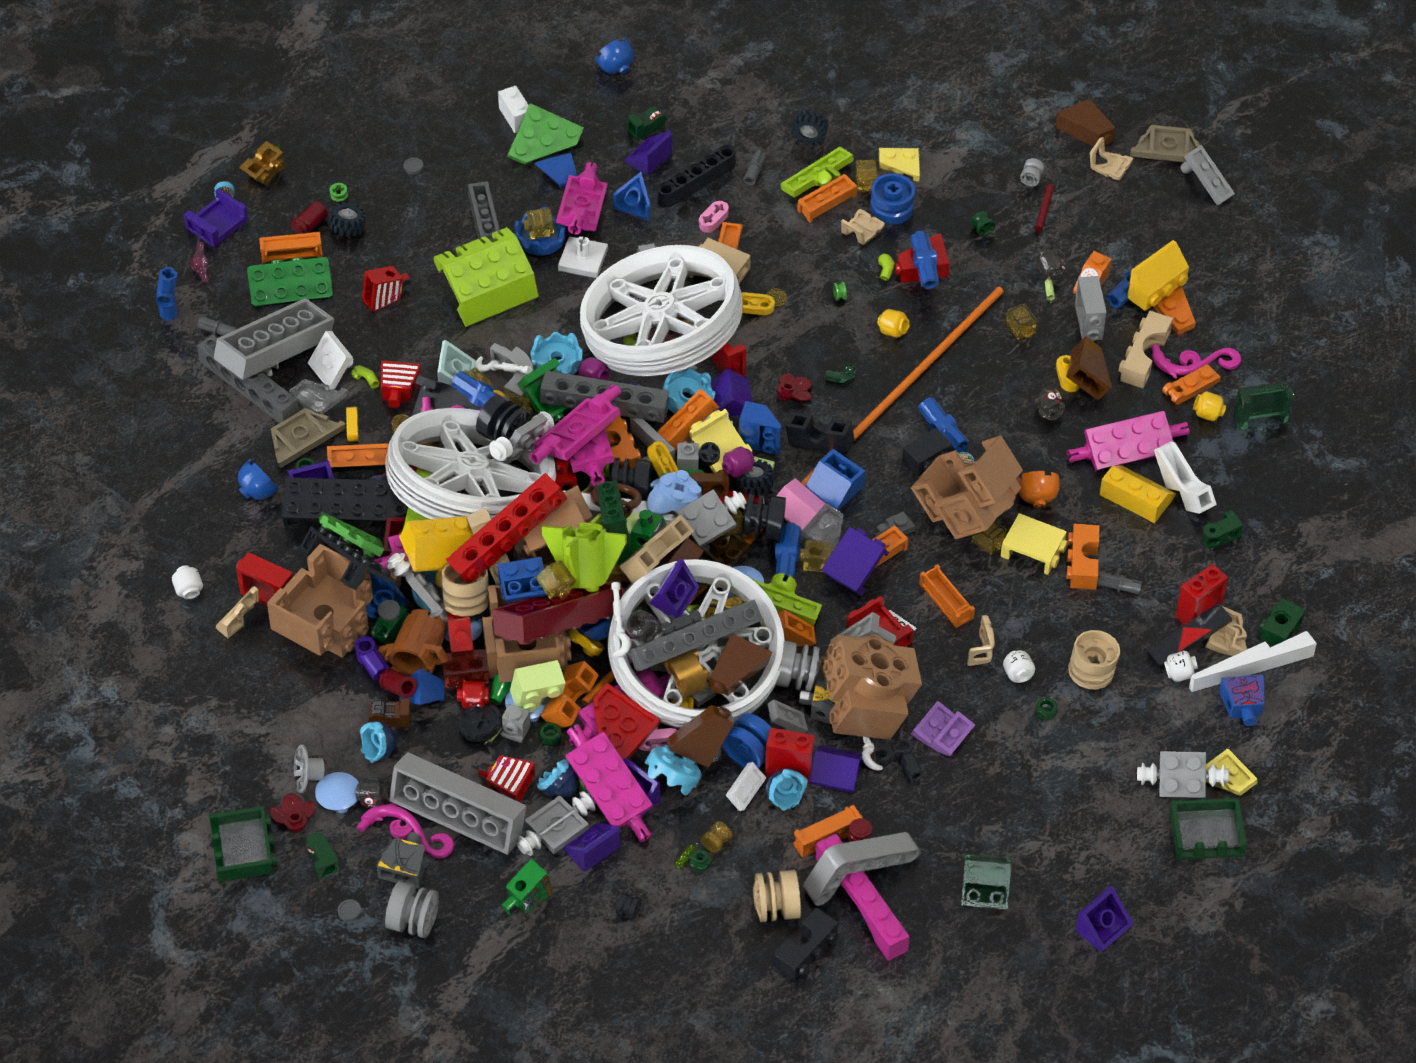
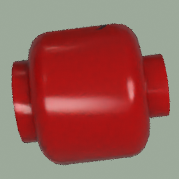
[457,681,489,709]

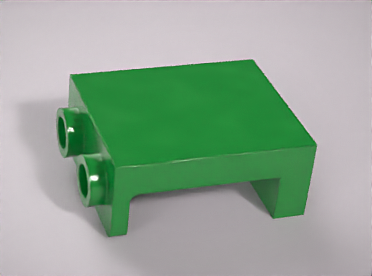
[517,358,575,423]

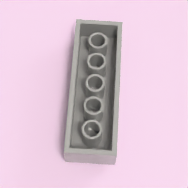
[214,298,334,380]
[389,752,526,855]

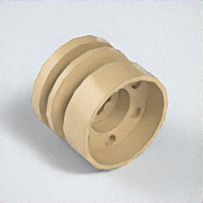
[442,564,489,616]
[1068,630,1120,690]
[753,870,801,922]

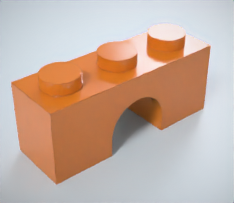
[605,416,641,469]
[1066,524,1099,590]
[540,661,599,728]

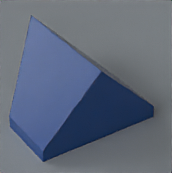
[534,153,577,188]
[613,172,651,221]
[366,573,410,619]
[400,669,445,705]

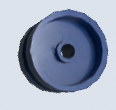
[870,173,915,224]
[722,713,771,768]

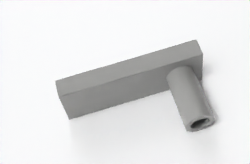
[1181,145,1235,206]
[630,418,676,467]
[830,612,896,643]

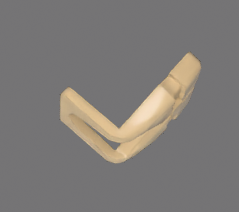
[1090,137,1133,180]
[841,209,885,245]
[967,615,995,666]

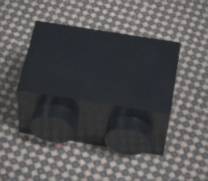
[902,428,952,476]

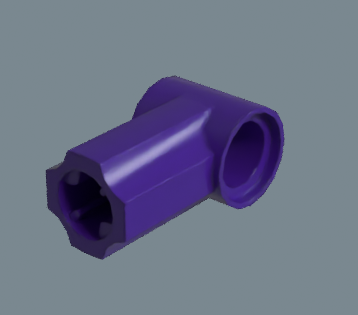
[355,636,390,681]

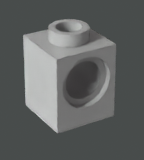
[677,443,699,470]

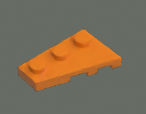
[1154,286,1196,335]

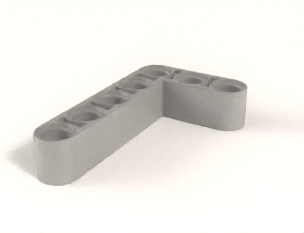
[803,832,920,906]

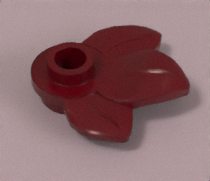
[776,373,813,401]
[269,793,315,833]

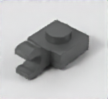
[876,512,915,536]

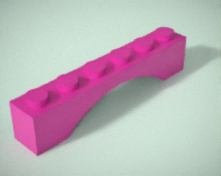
[816,834,909,961]

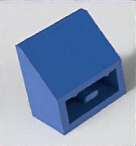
[739,401,781,455]
[805,449,866,511]
[498,557,550,602]

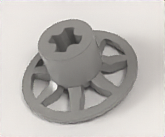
[293,744,324,794]

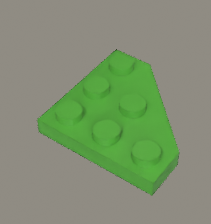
[507,103,584,165]
[319,512,384,557]

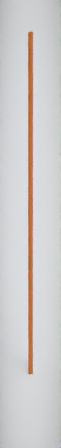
[581,287,1004,706]

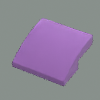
[911,701,975,757]

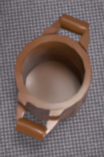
[378,609,449,675]

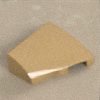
[216,586,259,638]
[1205,606,1248,656]

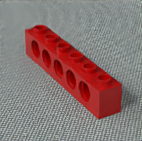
[445,473,568,584]

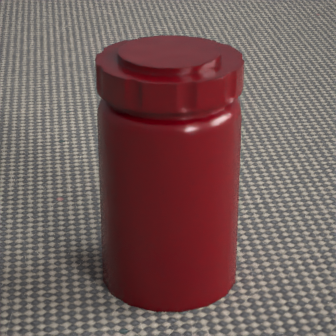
[291,201,328,234]
[379,669,417,698]
[848,818,872,842]

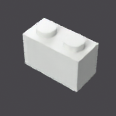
[498,86,529,133]

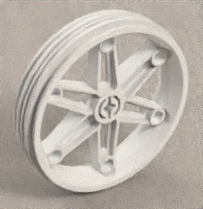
[580,245,743,376]
[385,408,556,519]
[608,559,785,729]

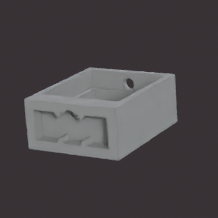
[1075,276,1106,341]

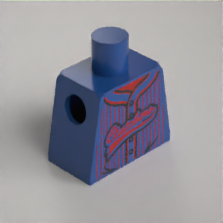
[1219,674,1264,726]

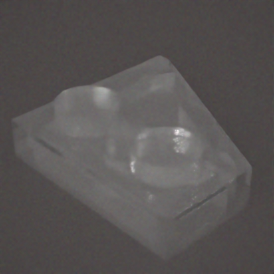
[289,379,347,414]
[801,503,844,555]

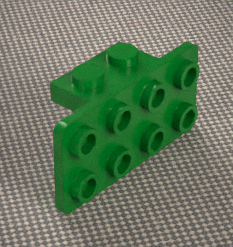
[247,257,333,306]

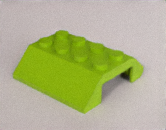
[433,227,539,328]

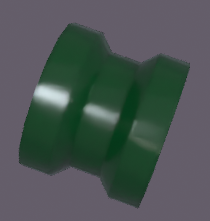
[971,211,996,236]

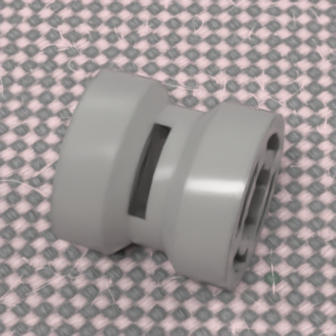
[1020,158,1044,186]

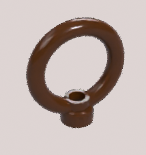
[590,483,642,518]

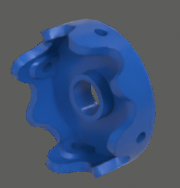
[515,207,566,256]

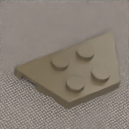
[1130,125,1200,162]
[271,408,346,468]

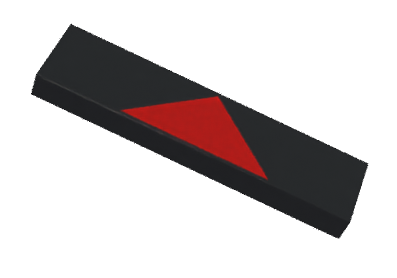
[1147,603,1232,669]

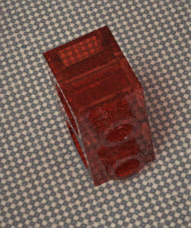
[442,649,489,688]

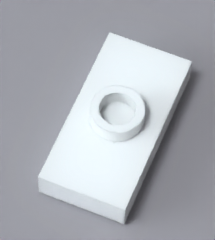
[726,762,766,811]

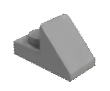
[767,700,808,733]

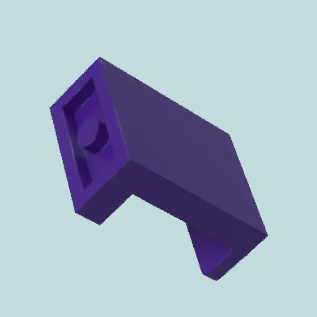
[184,188,248,247]
[822,527,889,596]

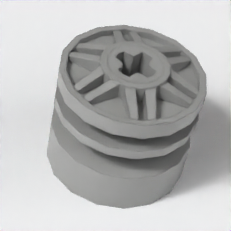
[775,640,820,692]
[385,881,439,938]

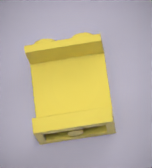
[689,409,752,473]
[1001,513,1068,575]

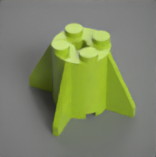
[542,515,627,592]

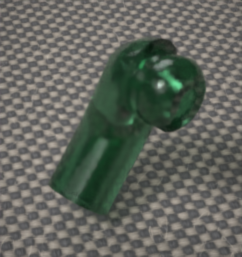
[825,364,856,383]

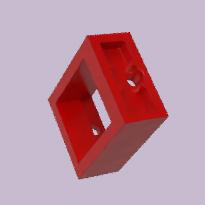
[236,552,293,606]
[1176,564,1228,625]

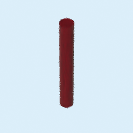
[1035,184,1055,232]

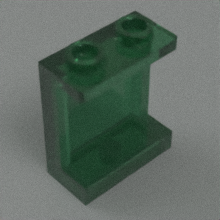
[1233,381,1295,431]

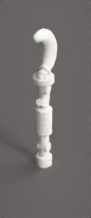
[475,357,532,374]
[611,582,631,657]
[862,737,883,771]

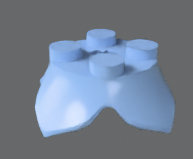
[647,470,702,516]

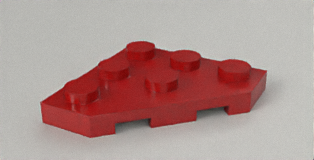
[593,683,660,760]

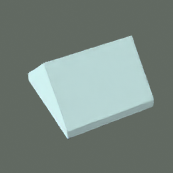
[437,340,476,385]

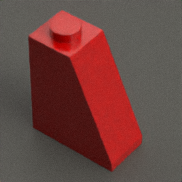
[894,234,950,283]

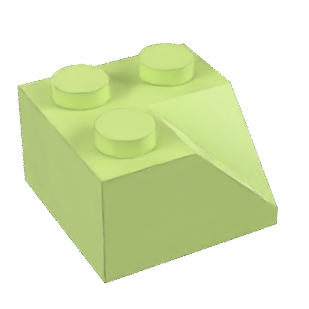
[510,660,565,713]

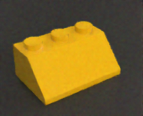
[1127,240,1189,311]
[1100,465,1176,523]
[399,516,474,572]

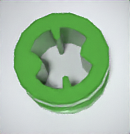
[329,183,348,202]
[833,282,847,301]

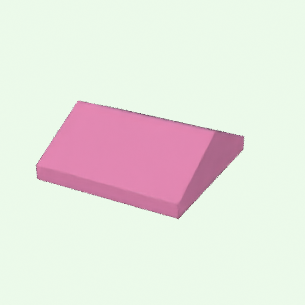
[776,478,827,531]

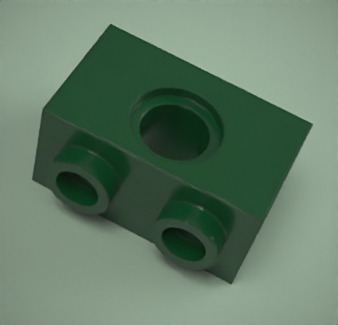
[1259,598,1305,647]

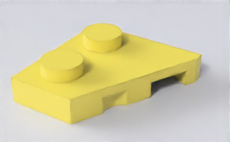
[879,148,920,181]
[1206,749,1257,796]

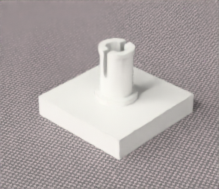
[558,236,608,278]
[308,331,353,390]

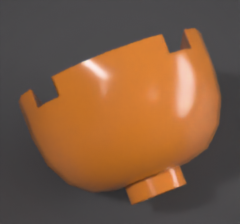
[1017,471,1060,508]

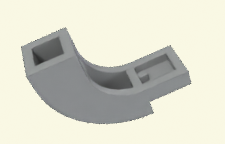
[490,343,534,408]

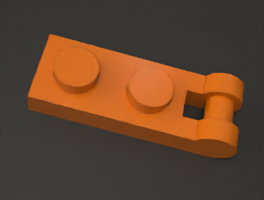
[1162,364,1221,405]

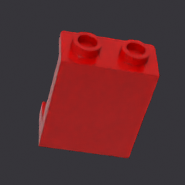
[709,342,746,377]
[846,596,914,647]
[765,728,815,784]

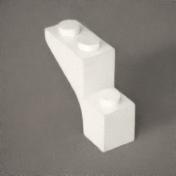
[1154,442,1217,514]

